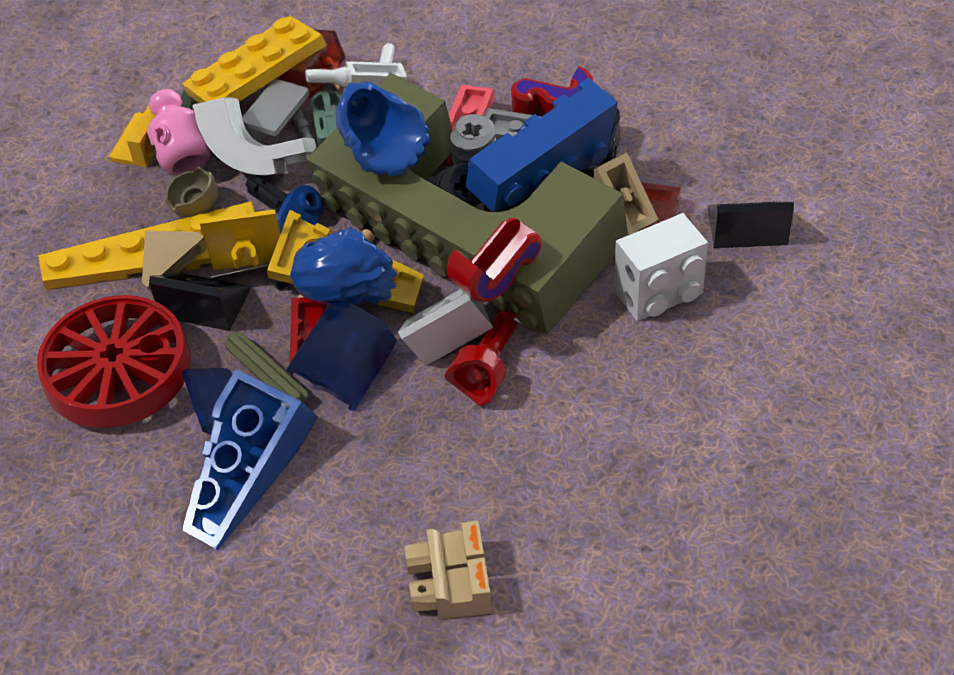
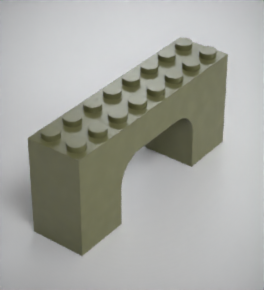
[306,73,628,334]

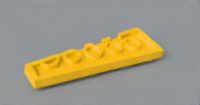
[38,201,254,290]

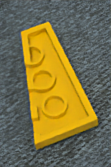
[267,210,424,314]

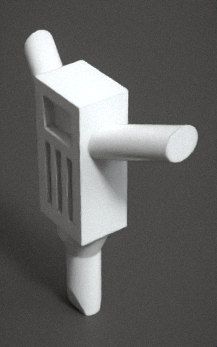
[305,43,407,87]

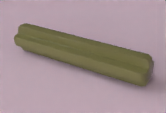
[225,332,310,406]

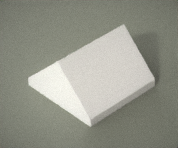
[398,289,493,365]

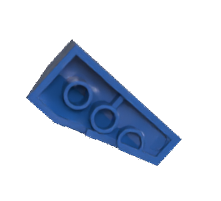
[183,369,318,550]

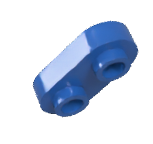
[277,185,324,232]

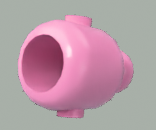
[147,89,212,175]

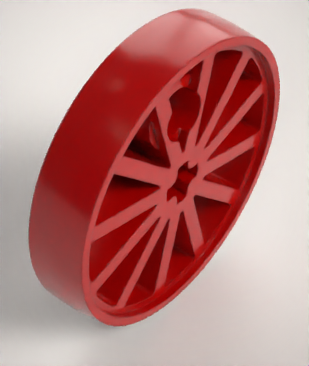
[37,295,191,428]

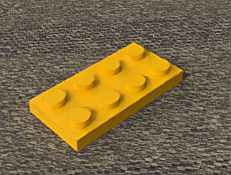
[182,16,327,103]

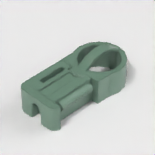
[310,91,342,145]

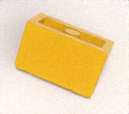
[109,105,155,167]

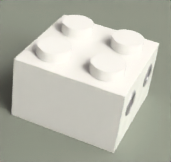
[614,213,708,322]

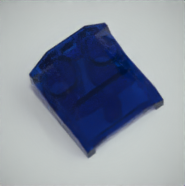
[286,301,397,412]

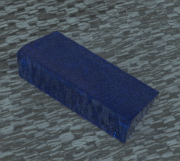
[182,368,232,435]

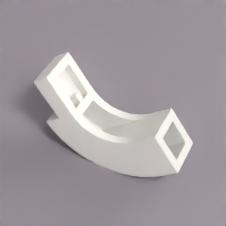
[193,97,316,175]

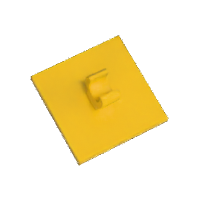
[199,209,281,270]

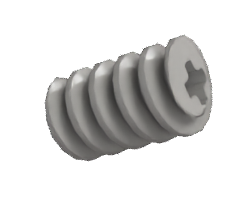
[450,114,496,166]

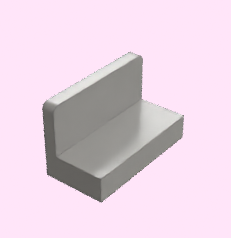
[242,79,309,143]

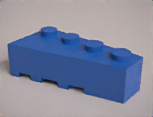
[466,77,618,212]

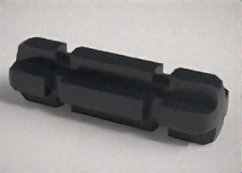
[245,175,287,213]

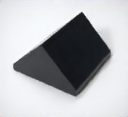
[708,201,794,249]
[149,273,251,331]

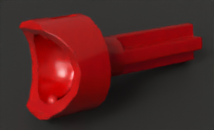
[445,310,517,406]

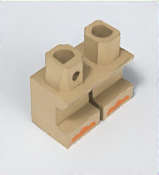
[404,520,492,620]

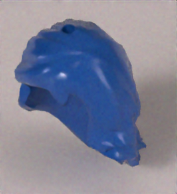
[336,82,430,177]
[290,228,397,307]

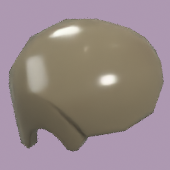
[165,166,219,218]

